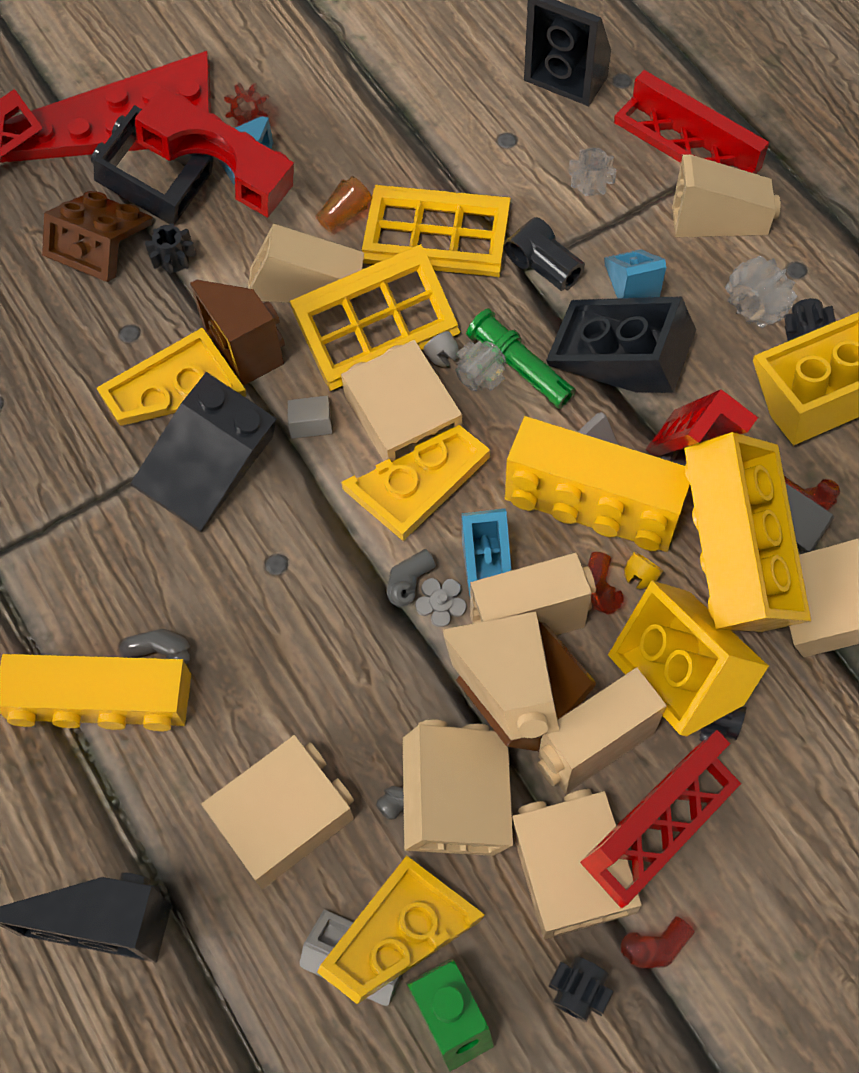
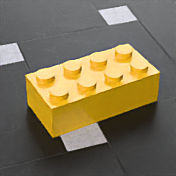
[505,416,690,553]
[684,432,811,632]

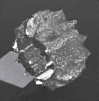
[725,255,798,328]

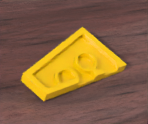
[97,327,247,426]
[341,425,490,541]
[317,855,485,1004]

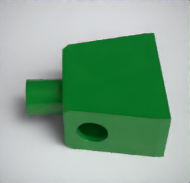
[406,959,494,1072]

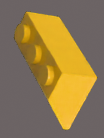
[753,312,859,446]
[608,580,769,736]

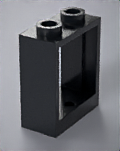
[91,105,214,225]

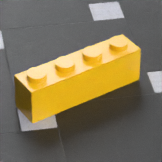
[0,654,191,731]

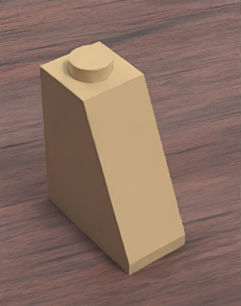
[672,155,780,237]
[248,223,364,305]
[443,611,559,740]

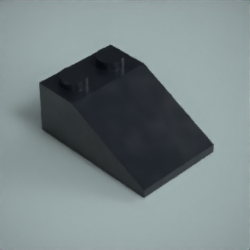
[524,0,611,107]
[546,296,696,393]
[131,372,277,532]
[0,872,172,963]

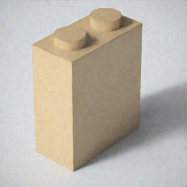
[341,340,462,462]
[789,538,859,657]
[470,552,596,635]
[537,667,667,794]
[403,720,513,856]
[201,735,354,889]
[512,789,642,940]

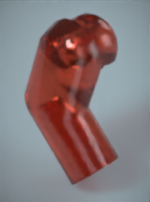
[784,476,840,510]
[587,552,624,614]
[621,916,695,968]

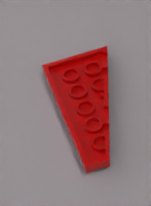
[0,51,211,163]

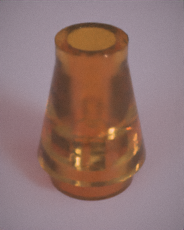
[315,176,372,233]

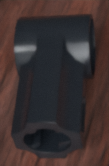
[504,217,585,291]

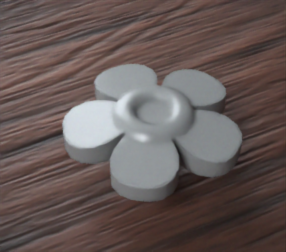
[415,578,466,627]

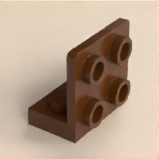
[42,191,153,282]
[456,621,596,752]

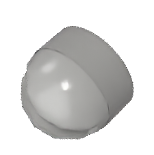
[423,331,459,367]

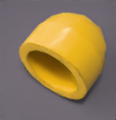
[624,551,663,589]

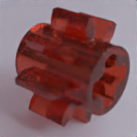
[224,82,270,127]

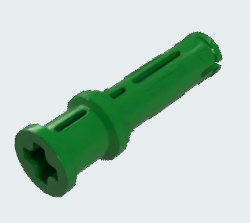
[466,308,576,409]

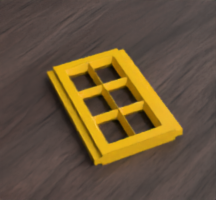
[362,185,511,277]
[289,244,460,391]

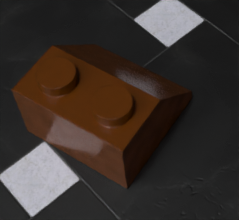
[190,279,285,386]

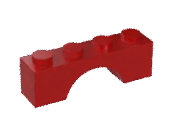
[135,87,294,218]

